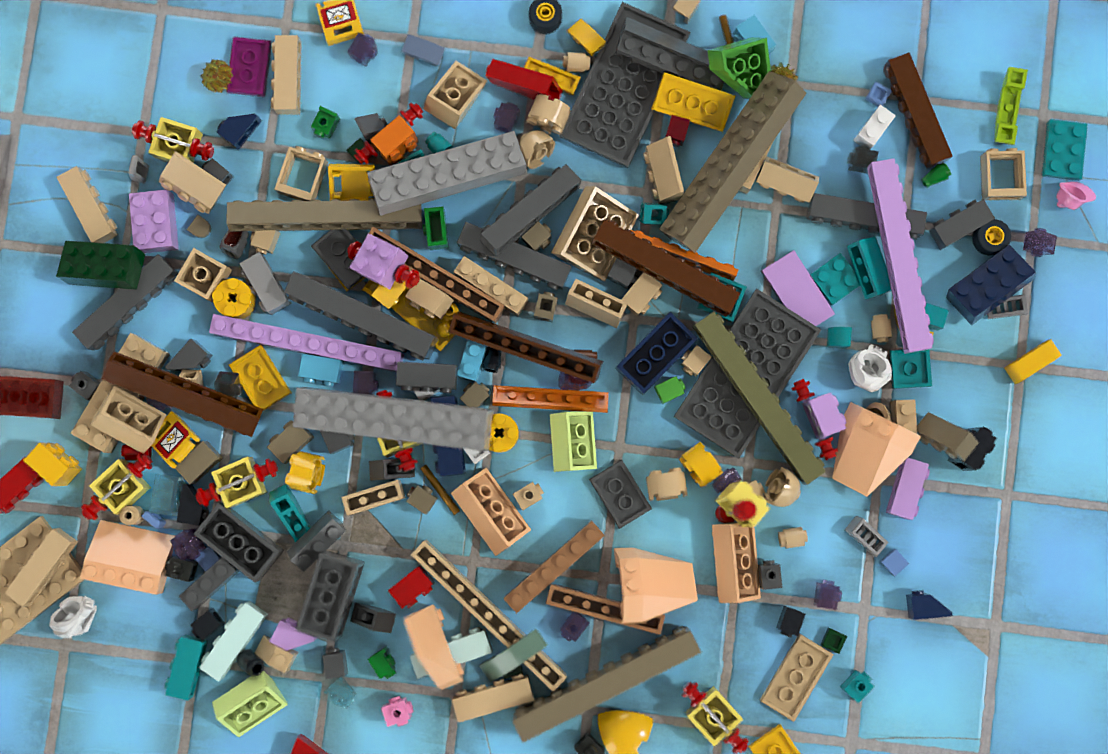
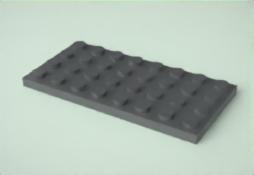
[560,2,691,168]
[674,289,821,459]

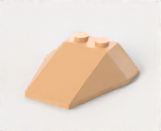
[832,402,921,497]
[614,548,698,623]

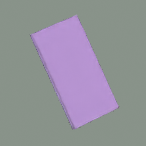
[761,250,835,326]

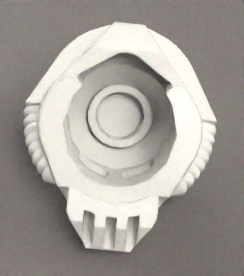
[848,344,892,392]
[49,596,97,638]

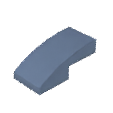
[401,34,445,67]

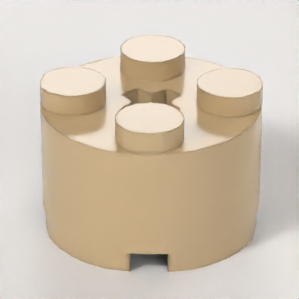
[526,94,571,135]
[646,468,688,501]

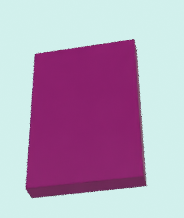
[226,37,271,97]

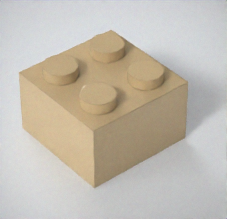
[174,248,232,302]

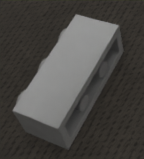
[239,252,292,315]

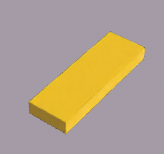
[524,56,581,96]

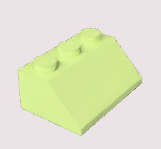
[550,412,597,472]
[212,671,288,738]

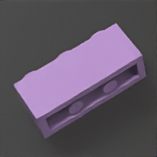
[885,458,930,520]

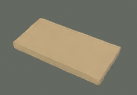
[760,633,834,722]

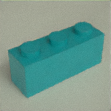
[847,236,892,300]
[164,635,208,701]

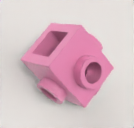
[381,696,414,727]

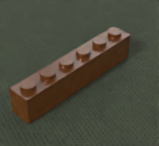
[884,52,953,169]

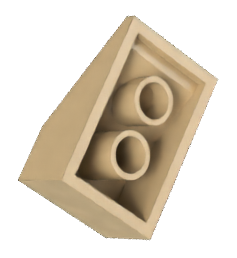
[423,61,487,129]

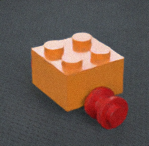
[354,103,423,166]

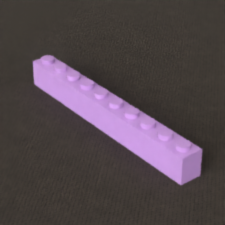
[867,159,934,354]
[209,314,404,372]

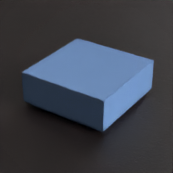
[865,82,892,107]
[142,511,166,529]
[194,546,221,572]
[880,549,909,577]

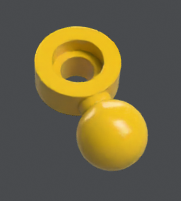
[437,302,459,337]

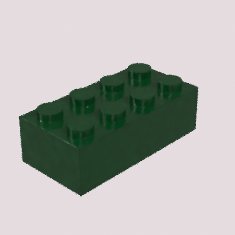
[56,241,145,290]

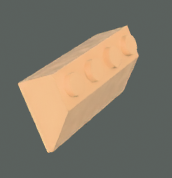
[451,468,531,556]
[712,522,761,603]

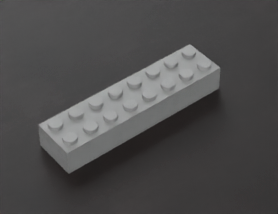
[367,131,526,216]

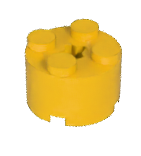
[212,278,256,319]
[489,413,519,453]
[679,442,723,487]
[285,451,325,494]

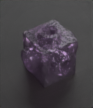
[1023,228,1057,257]
[170,529,206,561]

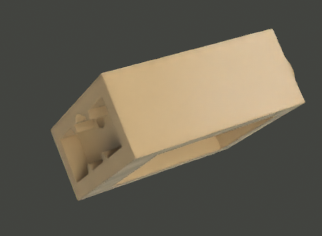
[274,146,328,201]
[980,148,1027,200]

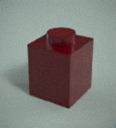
[666,115,690,147]

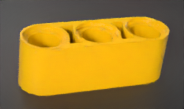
[1004,339,1062,384]

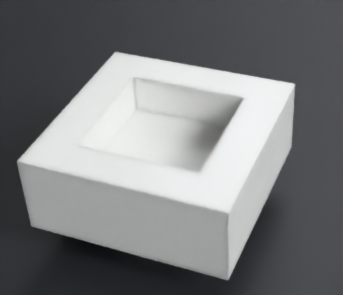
[464,448,490,464]

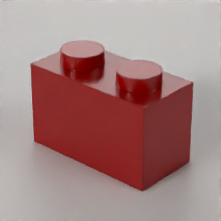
[388,565,435,609]

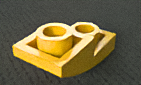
[567,19,606,56]

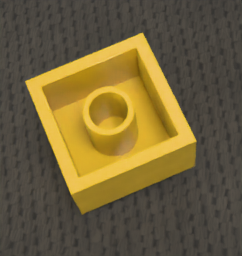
[23,442,82,486]

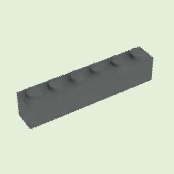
[480,164,581,257]
[807,193,927,240]
[457,222,571,291]
[72,254,178,351]

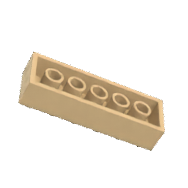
[70,333,170,453]

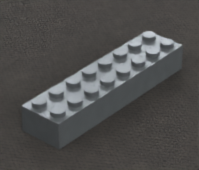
[284,271,439,361]

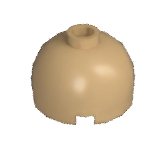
[519,130,555,169]
[763,467,801,507]

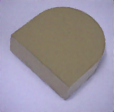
[187,215,211,238]

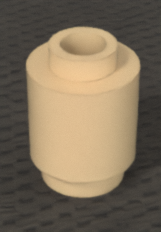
[563,52,590,72]
[871,314,892,343]
[120,505,145,525]
[778,527,808,549]

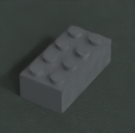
[194,503,284,583]

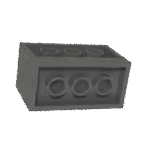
[296,550,365,642]

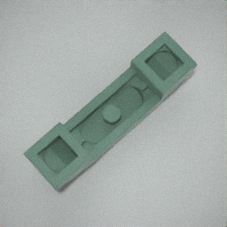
[479,629,547,682]

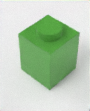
[654,376,686,404]

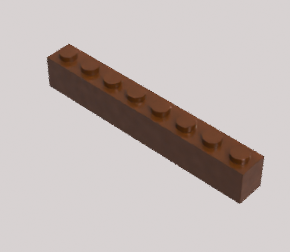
[591,219,740,317]
[448,311,604,383]
[102,351,263,437]

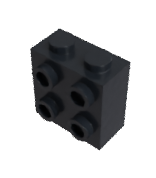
[948,426,997,471]

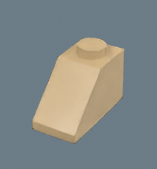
[255,635,298,673]

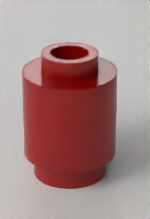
[121,444,152,461]

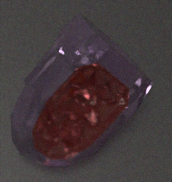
[558,372,592,391]

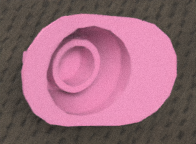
[1056,182,1096,210]

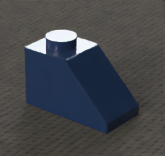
[217,113,261,150]
[906,590,953,620]

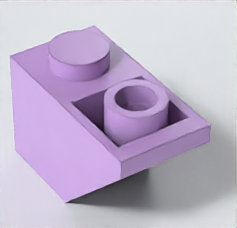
[269,618,318,651]

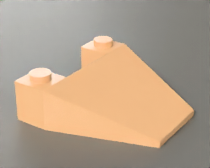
[404,605,464,690]

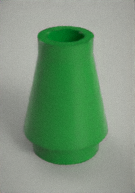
[921,162,952,188]

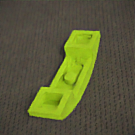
[995,67,1028,145]

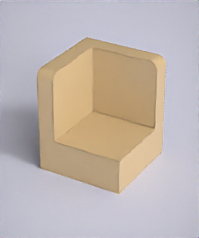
[673,0,700,24]

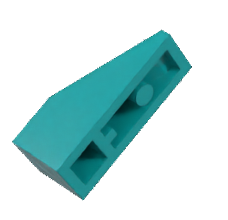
[269,484,311,542]

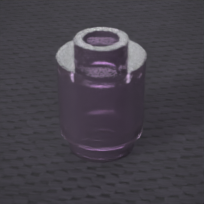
[712,467,742,494]

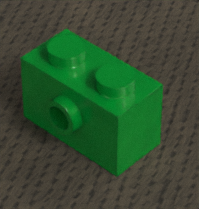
[423,206,449,250]

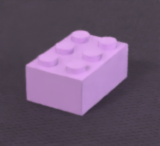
[129,190,179,254]

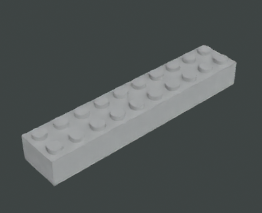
[293,387,493,451]

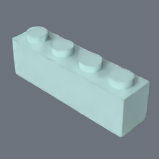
[200,601,268,682]
[410,627,493,679]

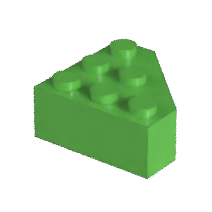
[707,37,771,99]

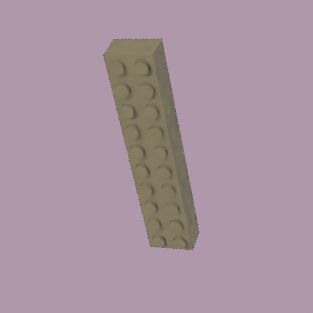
[659,71,807,253]
[512,626,702,743]

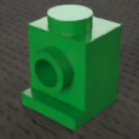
[311,106,340,139]
[368,646,396,679]

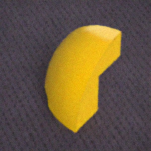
[598,711,653,754]

